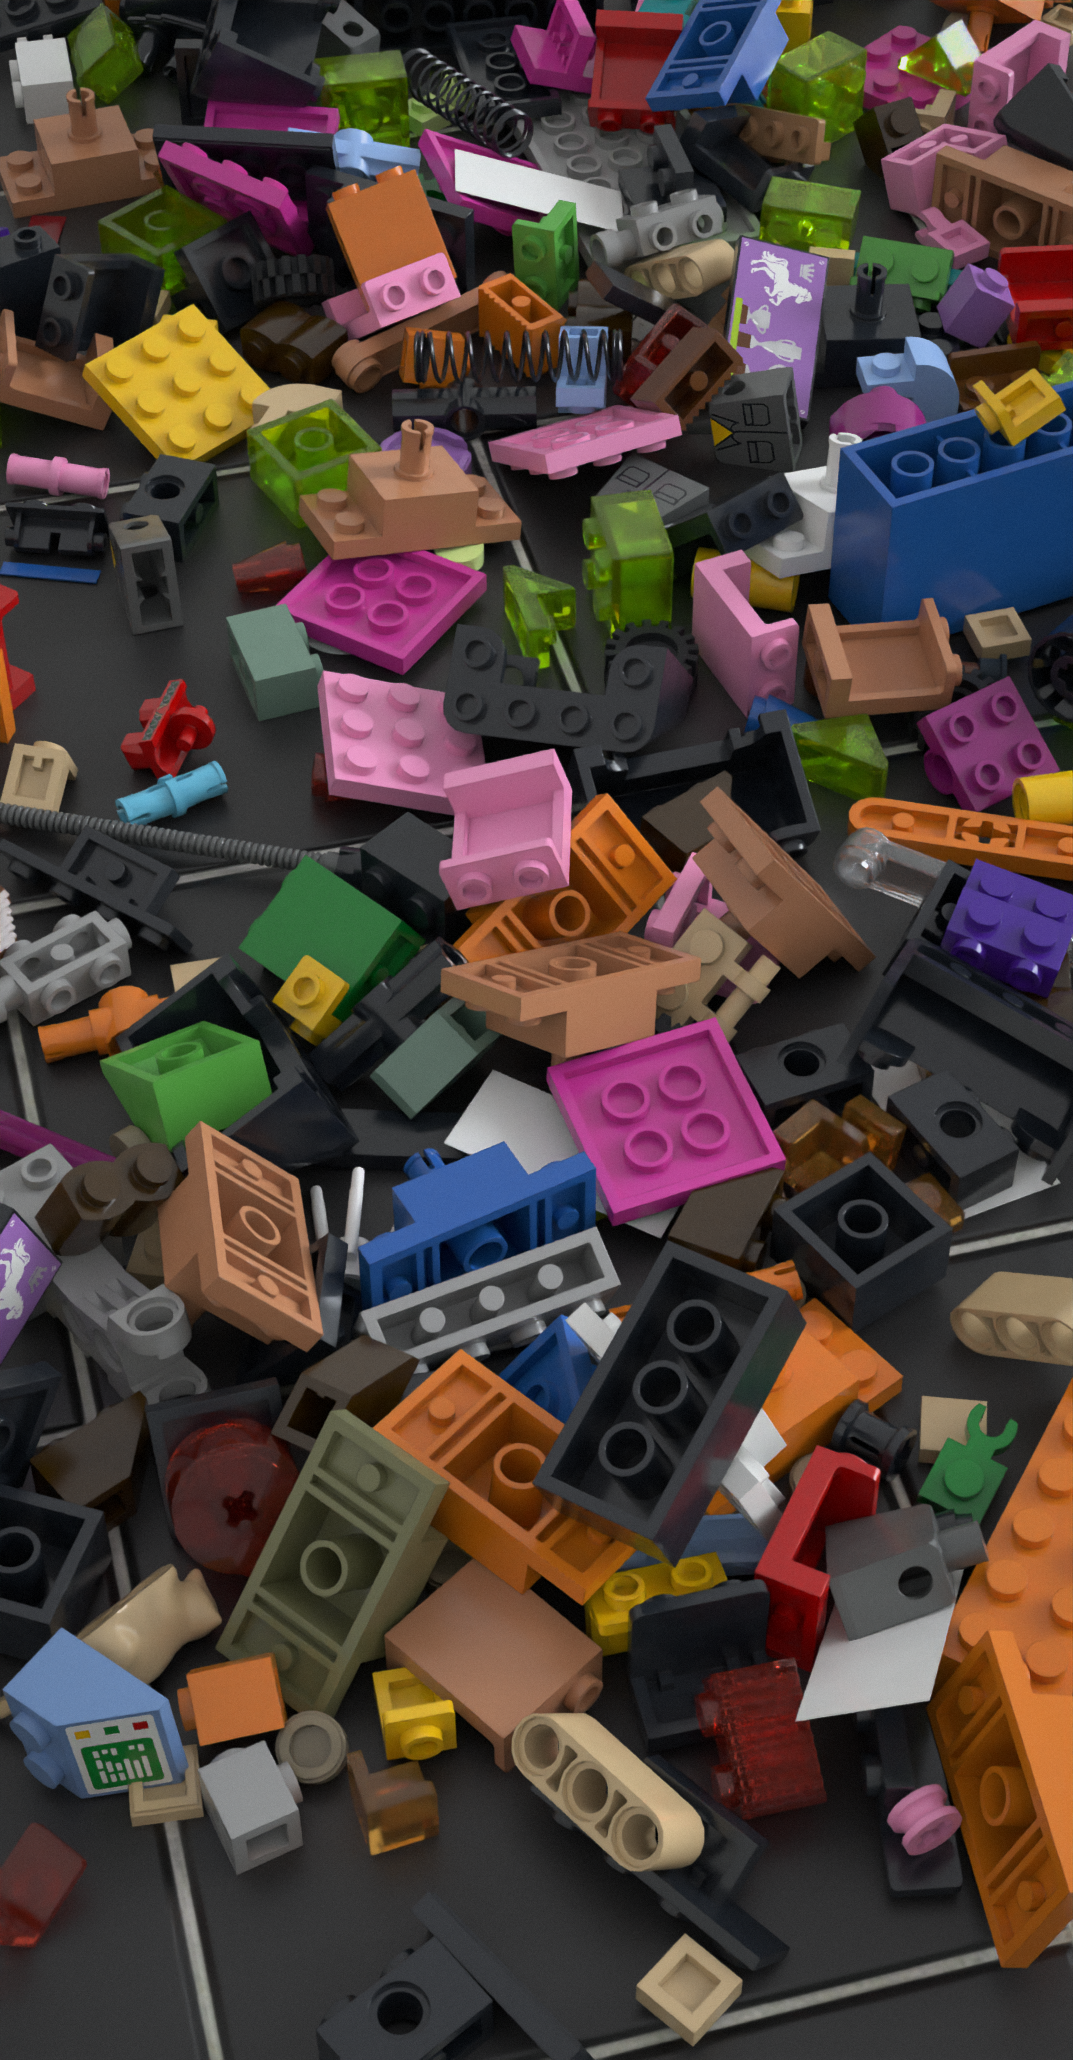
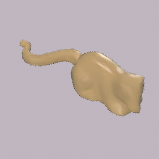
[0,1564,222,1720]

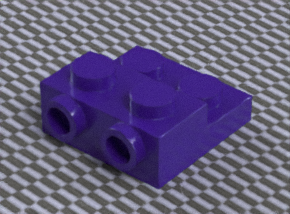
[940,859,1073,998]

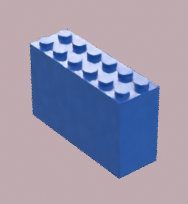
[828,380,1073,635]

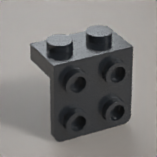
[626,1579,785,1754]

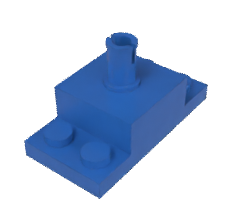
[645,0,789,112]
[358,1141,596,1311]

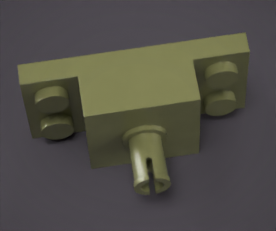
[215,1409,450,1718]

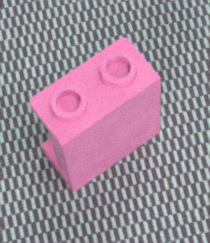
[967,20,1071,134]
[321,253,461,341]
[692,550,799,719]
[439,748,572,910]

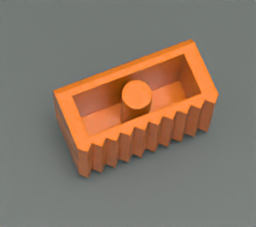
[478,273,567,377]

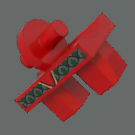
[121,679,216,779]

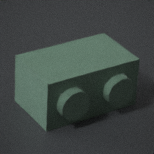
[226,603,323,721]

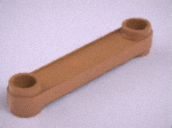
[332,270,507,393]

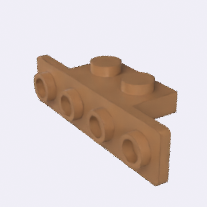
[715,103,831,166]

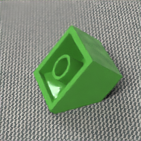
[99,1021,272,1152]

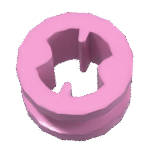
[887,1784,962,1855]

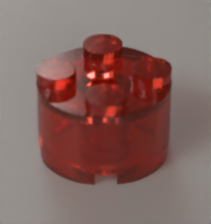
[165,1418,300,1577]

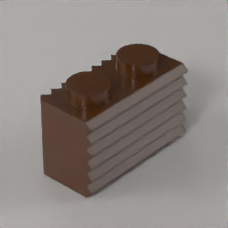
[631,327,743,431]

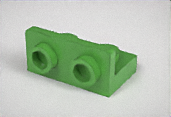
[512,200,580,311]
[849,236,955,313]

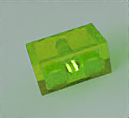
[67,3,144,104]
[759,176,861,252]

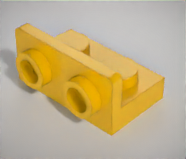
[584,1552,728,1656]

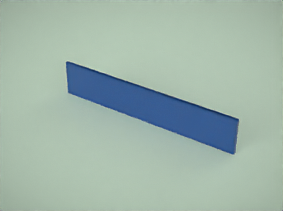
[0,562,101,584]

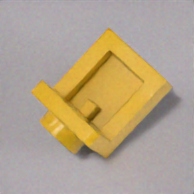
[972,368,1066,447]
[272,955,350,1047]
[372,1667,457,1760]

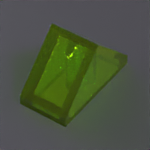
[897,20,981,97]
[791,713,889,801]

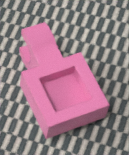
[915,207,990,270]

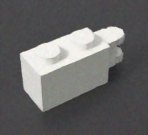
[9,34,74,124]

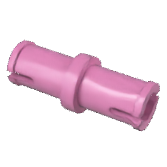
[6,453,110,499]

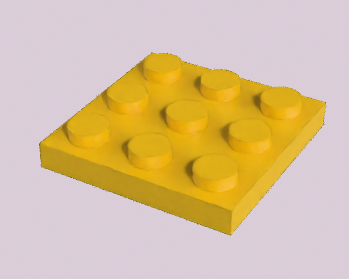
[82,304,270,462]

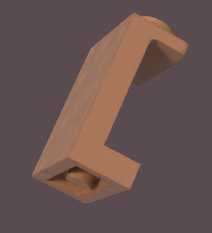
[0,309,114,431]
[802,598,962,718]
[384,1558,603,1773]

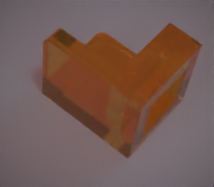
[773,1099,868,1193]
[346,1750,439,1856]

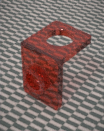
[0,1823,87,1948]

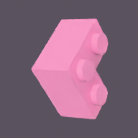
[881,123,1008,217]

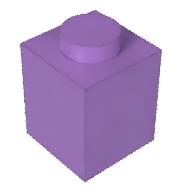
[937,263,1015,348]

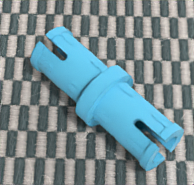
[115,760,229,825]

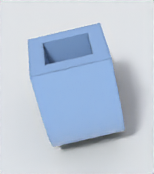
[556,326,608,414]
[856,337,959,423]

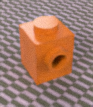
[399,327,470,389]
[177,1652,288,1746]

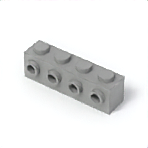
[351,1227,621,1374]

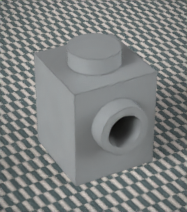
[198,1740,303,1875]

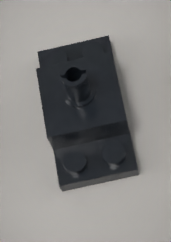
[305,164,475,295]
[813,263,960,388]

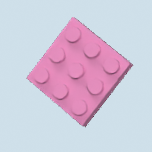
[488,405,682,480]
[317,670,486,816]

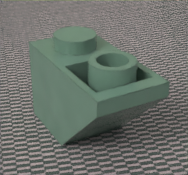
[370,997,503,1119]

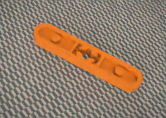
[847,797,1073,881]

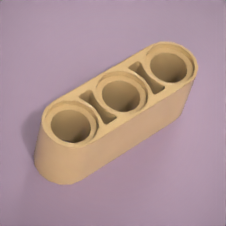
[624,239,734,300]
[950,1272,1073,1366]
[511,1713,704,1872]

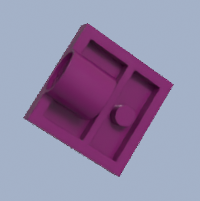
[916,676,1060,812]

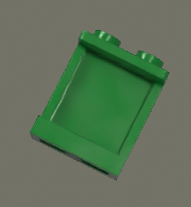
[238,855,426,1022]

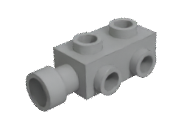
[590,188,724,268]
[0,910,132,1026]

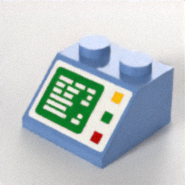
[2,1627,189,1799]

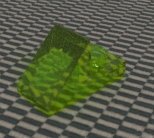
[503,565,576,669]

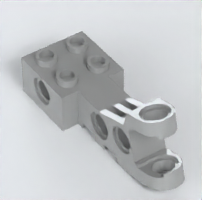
[0,1143,211,1405]

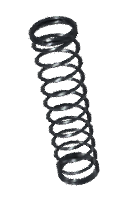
[395,48,534,159]
[414,329,623,384]

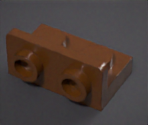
[947,341,1043,414]

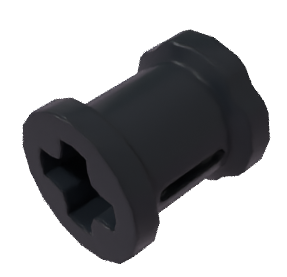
[830,1399,917,1482]

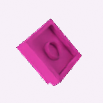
[510,0,597,94]

